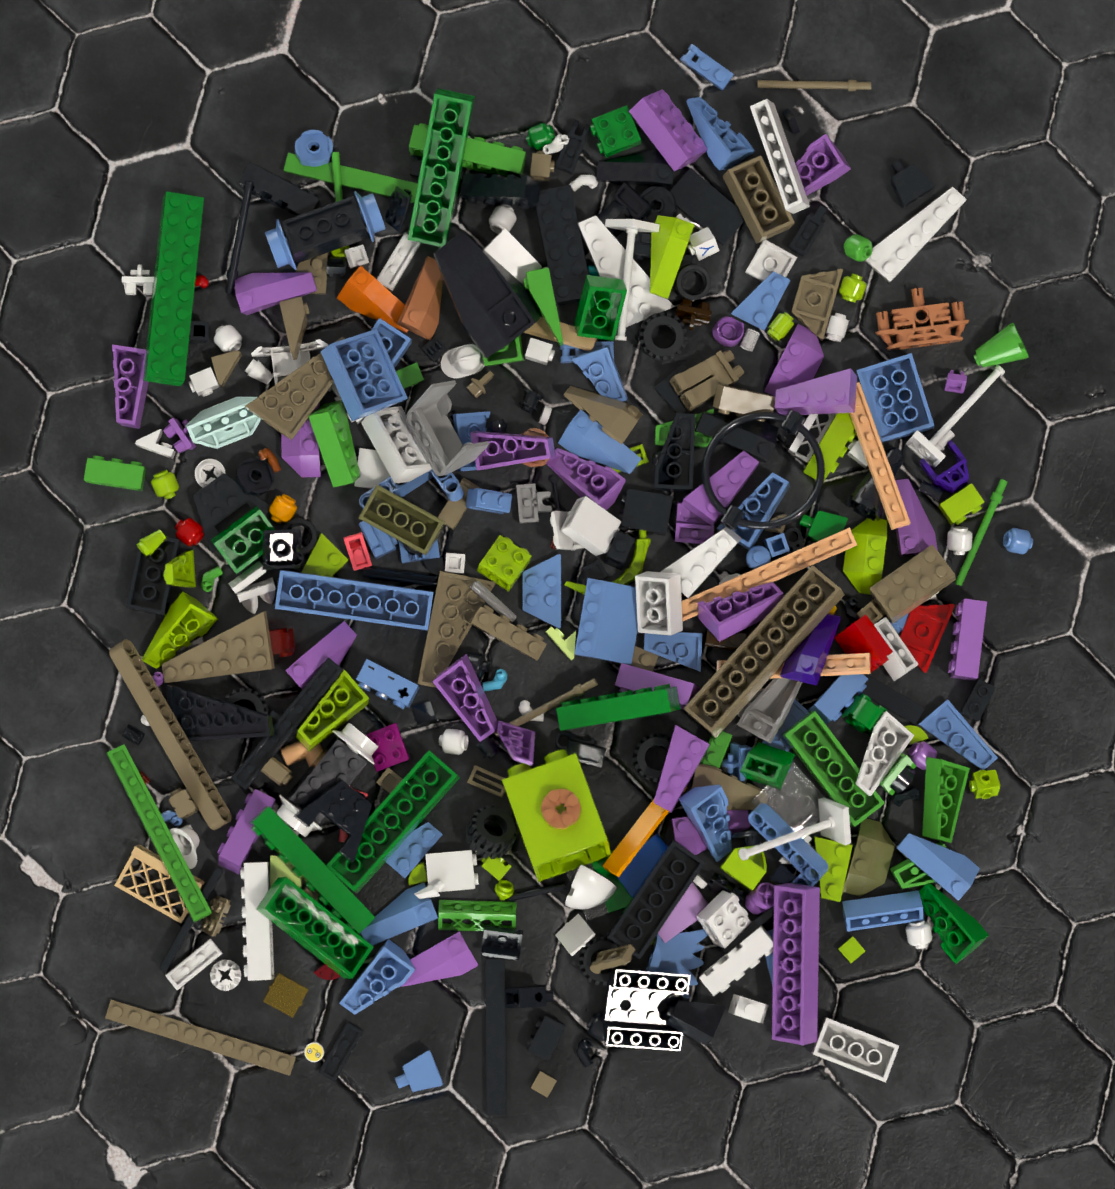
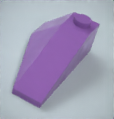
[895,479,938,557]
[285,621,357,690]
[671,810,750,855]

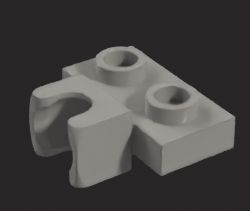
[516,483,552,524]

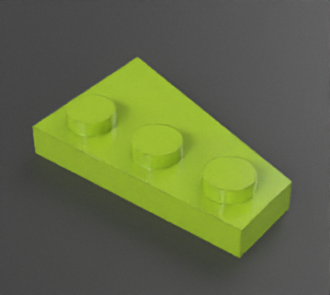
[164,549,196,588]

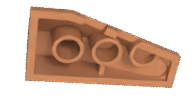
[396,256,443,341]

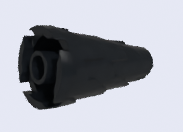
[846,447,904,521]

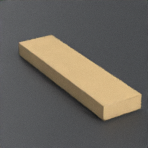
[523,317,597,352]

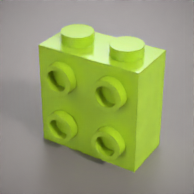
[477,535,532,592]

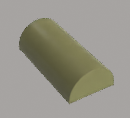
[359,485,445,555]

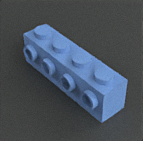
[842,891,924,931]

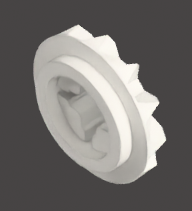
[195,459,226,488]
[210,960,241,991]

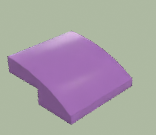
[675,502,714,544]

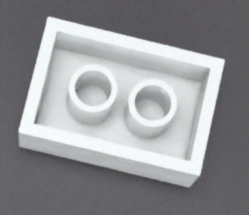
[635,571,683,635]

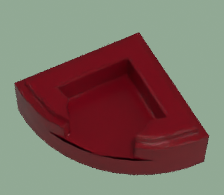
[314,964,340,980]

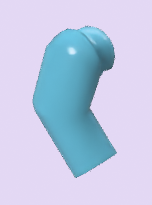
[482,669,507,691]

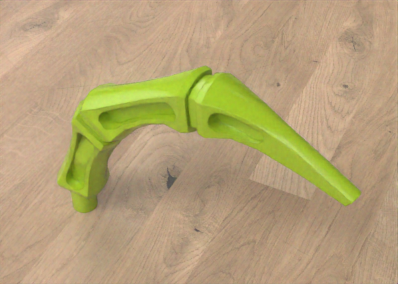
[565,530,651,595]

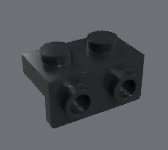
[481,925,523,960]

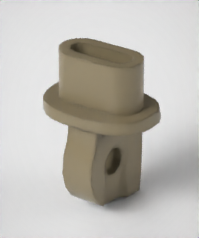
[466,371,494,398]

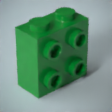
[590,106,641,158]

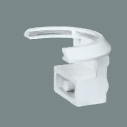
[251,339,328,384]

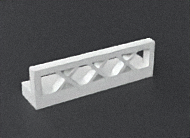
[788,413,837,463]

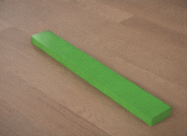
[284,153,418,203]

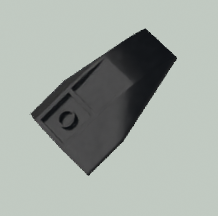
[433,231,542,358]

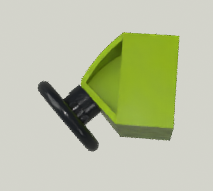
[720,829,766,891]

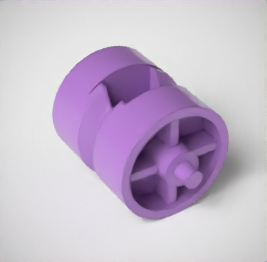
[745,882,774,915]

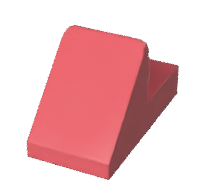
[343,532,372,571]

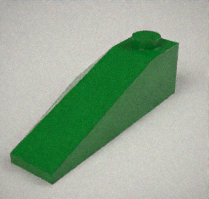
[919,883,989,964]

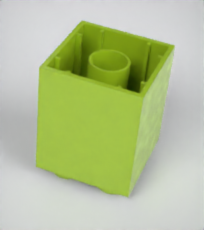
[502,750,611,882]

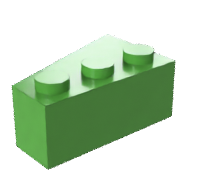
[890,841,946,889]

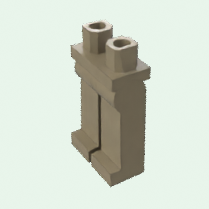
[669,350,744,412]

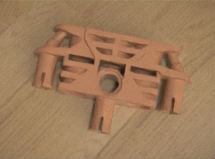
[875,288,969,351]

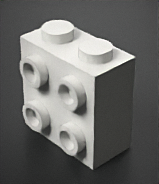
[696,890,751,948]

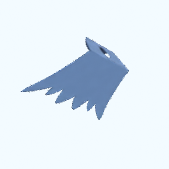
[646,929,708,999]

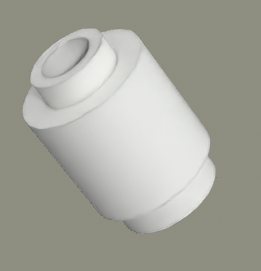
[826,313,849,342]

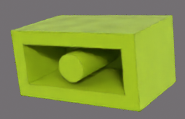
[938,483,984,525]

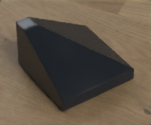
[412,701,436,725]

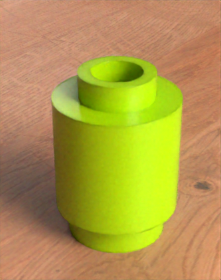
[767,312,794,341]

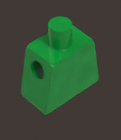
[799,511,848,543]

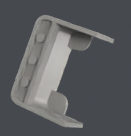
[406,380,489,476]

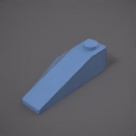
[558,410,642,474]
[679,785,732,862]
[896,833,980,901]
[361,882,438,945]
[339,939,416,1015]

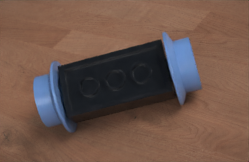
[265,191,386,270]

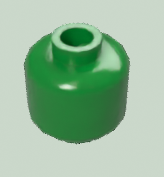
[526,123,556,151]

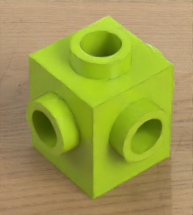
[969,770,1000,799]

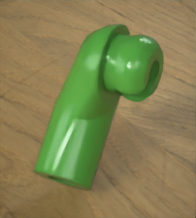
[201,566,223,592]

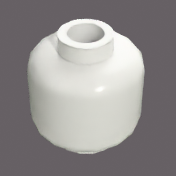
[489,206,517,234]
[214,325,242,353]
[947,526,972,555]
[439,729,469,755]
[906,920,932,949]

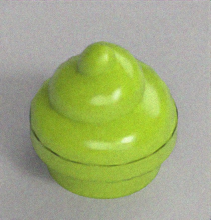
[495,880,514,900]

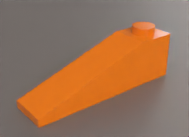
[337,266,409,333]

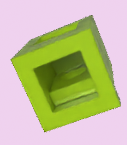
[481,856,512,881]

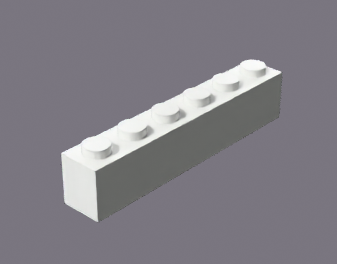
[750,99,810,214]

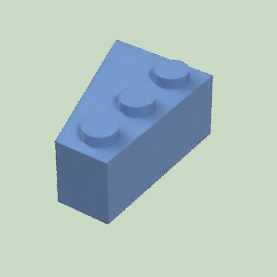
[807,674,868,725]

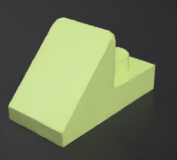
[546,626,576,661]

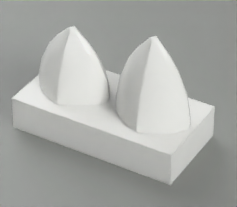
[237,577,276,614]

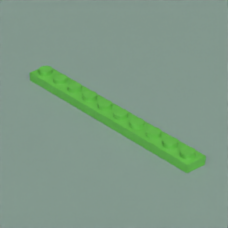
[107,744,212,922]

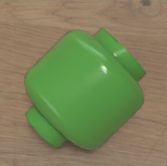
[844,234,872,262]

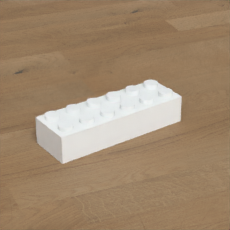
[241,862,274,981]

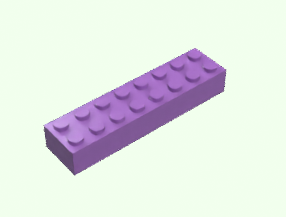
[772,883,820,1045]

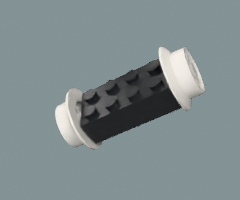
[276,723,379,837]

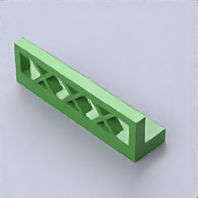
[438,900,516,931]

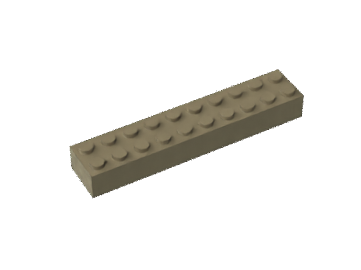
[684,565,844,738]

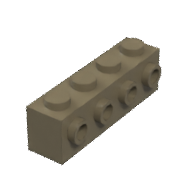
[469,605,547,661]

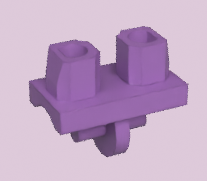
[163,418,197,453]

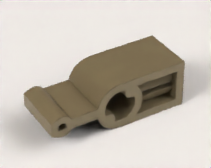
[438,478,480,530]

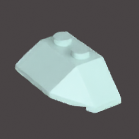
[186,397,261,449]

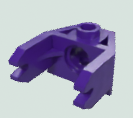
[920,440,969,494]

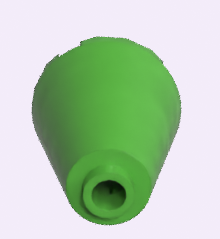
[973,323,1029,368]

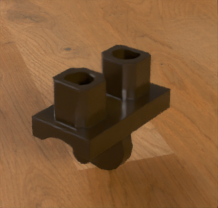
[676,298,712,331]

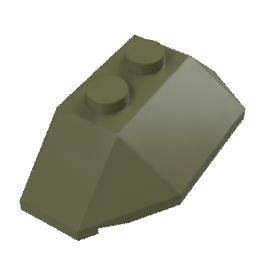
[843,818,895,897]

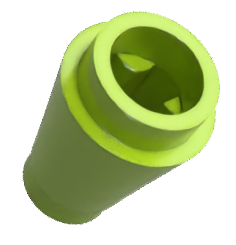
[137,530,166,556]

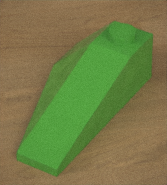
[523,267,563,346]

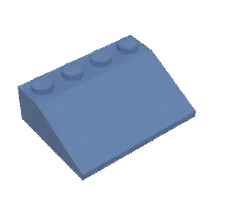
[320,329,408,421]
[857,353,934,443]
[575,578,638,665]

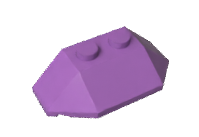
[764,324,824,397]
[281,402,321,477]

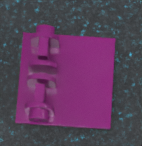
[365,723,409,772]

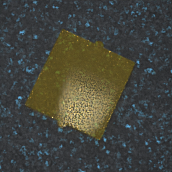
[263,974,308,1018]

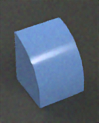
[763,533,790,558]

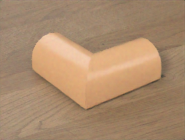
[280,741,323,768]

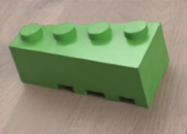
[308,400,361,487]
[922,757,970,843]

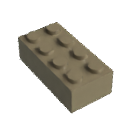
[723,156,795,244]
[870,544,956,624]

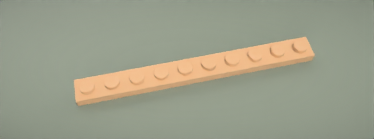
[681,528,857,622]

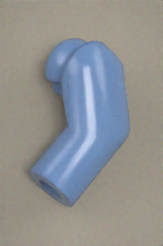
[161,810,183,826]

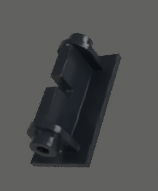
[707,872,747,905]

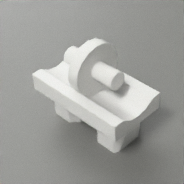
[122,264,154,295]

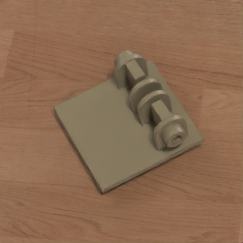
[201,894,231,937]

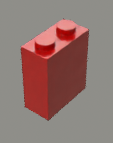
[834,615,893,673]

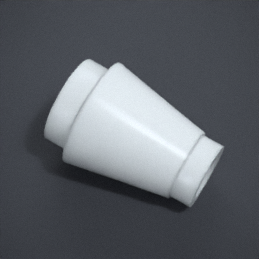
[245,359,274,385]

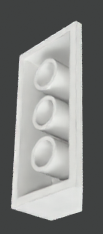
[362,406,432,483]

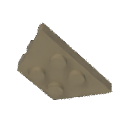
[791,269,843,340]

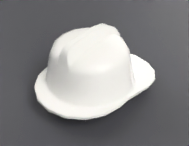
[441,344,484,379]
[170,825,200,869]

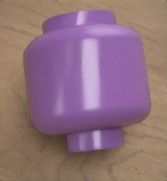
[908,741,937,770]

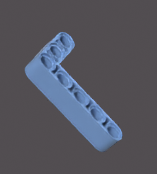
[359,469,464,509]
[748,803,829,886]

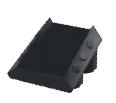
[263,529,303,570]

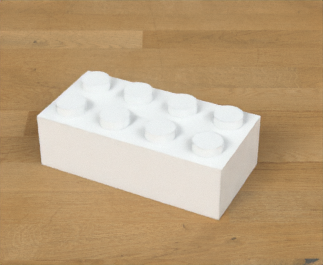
[811,1017,899,1082]

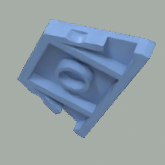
[523,554,561,629]

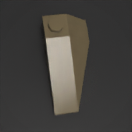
[564,386,643,444]
[691,764,769,810]

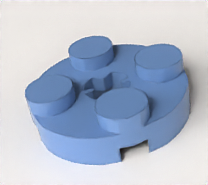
[295,130,333,167]

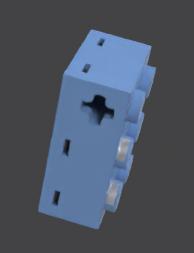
[356,659,419,709]

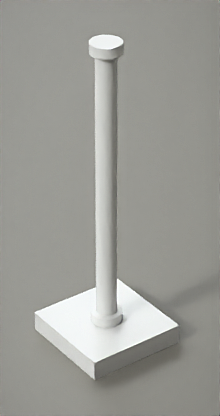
[605,219,660,341]
[906,365,1005,470]
[739,797,851,860]

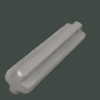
[470,580,517,623]

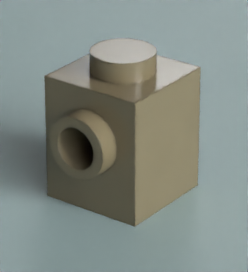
[530,151,555,181]

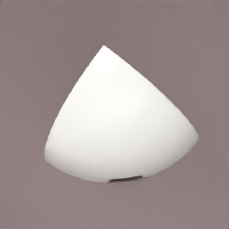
[565,865,617,909]

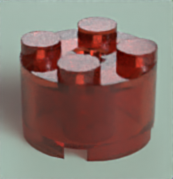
[269,628,296,657]

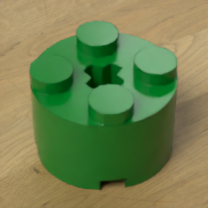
[841,694,887,736]

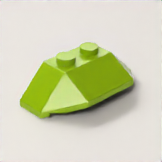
[843,518,887,595]

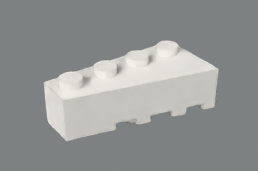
[661,527,742,598]
[699,925,773,996]

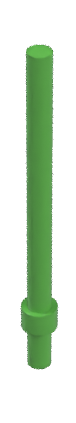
[955,479,1008,586]

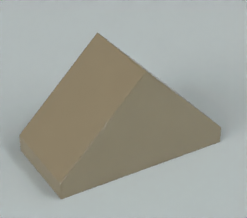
[211,350,242,388]

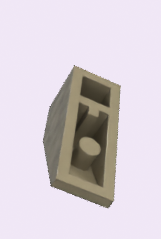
[279,297,310,360]

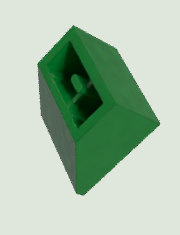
[740,742,795,790]

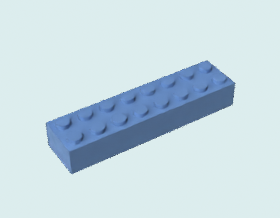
[275,570,433,630]

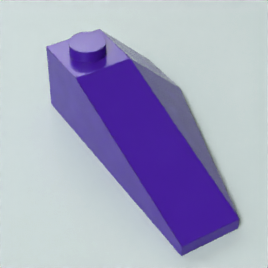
[780,614,841,685]

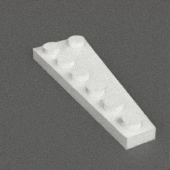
[865,187,967,283]

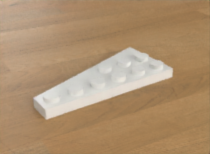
[578,216,674,327]

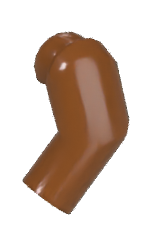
[258,448,281,473]

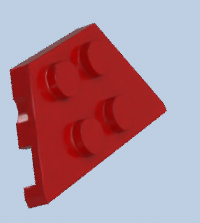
[900,604,955,673]

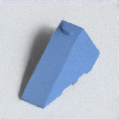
[686,97,755,170]

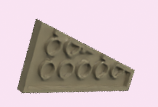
[244,337,345,441]
[417,571,496,688]
[162,611,275,683]

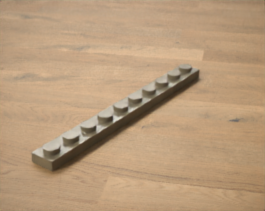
[105,1000,296,1076]

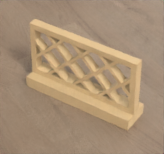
[114,844,205,924]

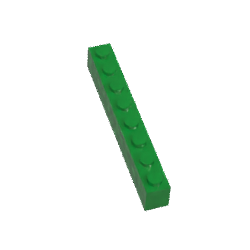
[249,806,375,934]

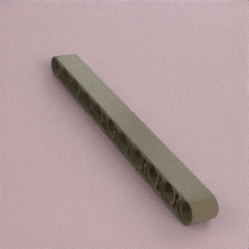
[109,639,232,830]

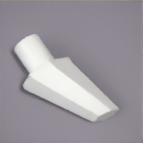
[414,881,445,899]

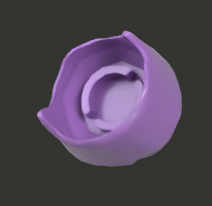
[712,316,744,347]

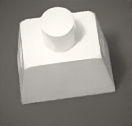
[728,994,769,1024]

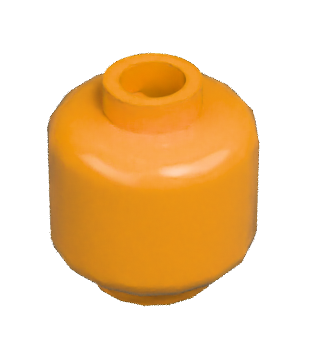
[269,494,297,524]

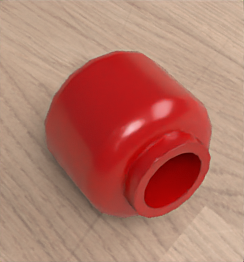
[175,518,204,546]

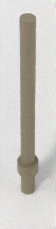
[757,80,871,91]
[494,678,598,737]

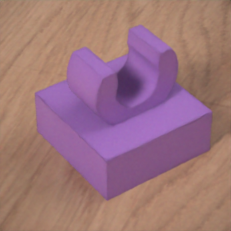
[944,370,967,393]

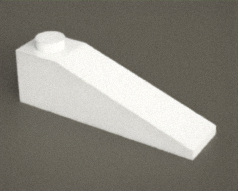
[855,711,914,796]

